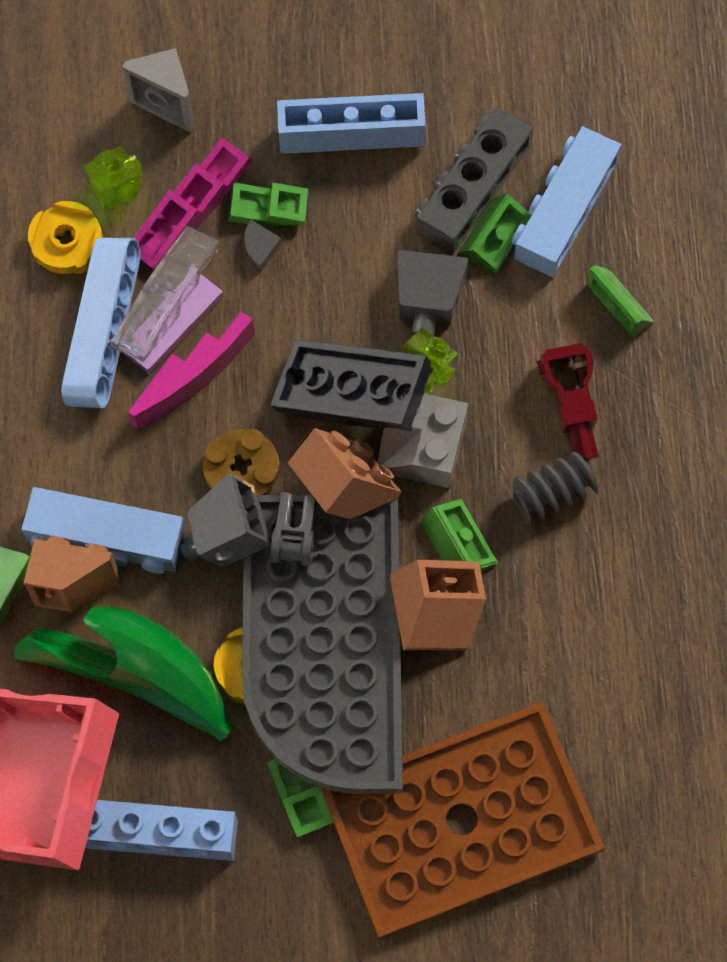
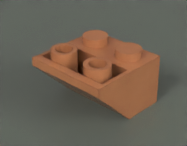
[288,428,402,520]
[23,536,120,613]
[390,560,486,651]

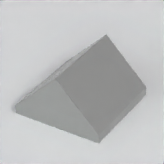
[122,48,195,133]

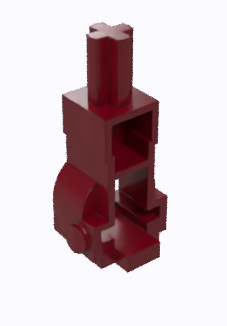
[536,343,599,461]

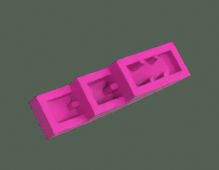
[134,137,253,270]
[128,311,255,429]

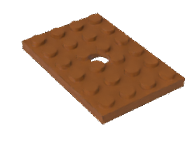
[321,702,605,940]

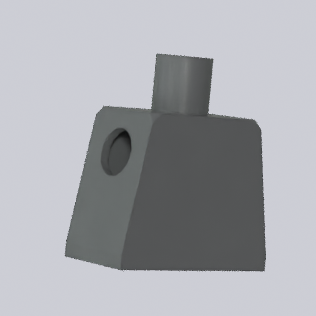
[397,250,468,341]
[180,473,271,567]

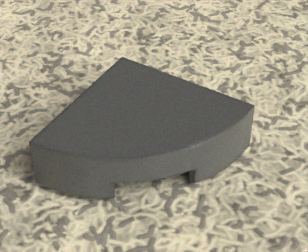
[244,220,282,271]

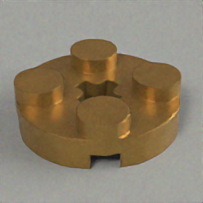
[203,429,280,495]

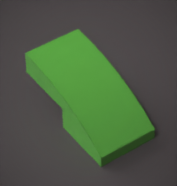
[228,182,308,226]
[266,759,334,837]

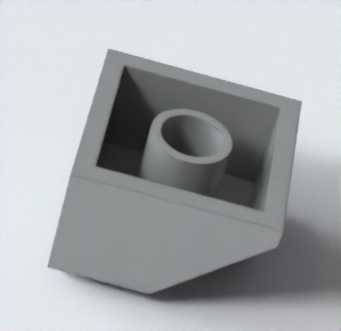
[378,393,468,488]

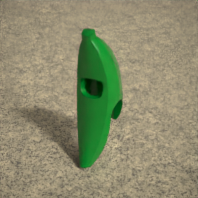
[14,606,234,742]

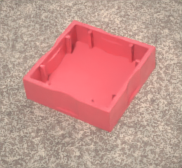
[0,689,119,871]

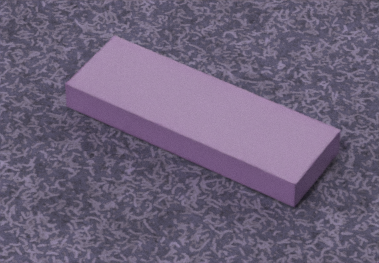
[120,270,224,375]

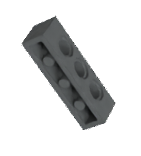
[415,106,533,255]

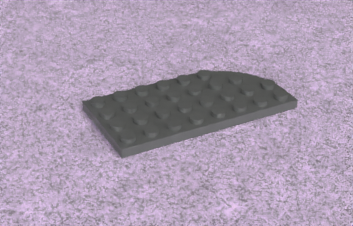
[242,494,403,794]

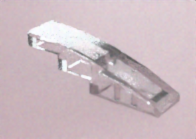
[111,226,219,362]

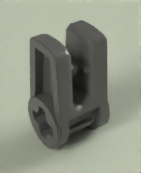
[271,492,317,566]

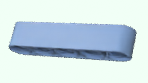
[61,238,140,408]

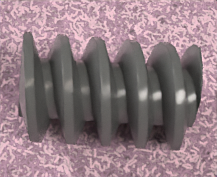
[513,452,599,526]

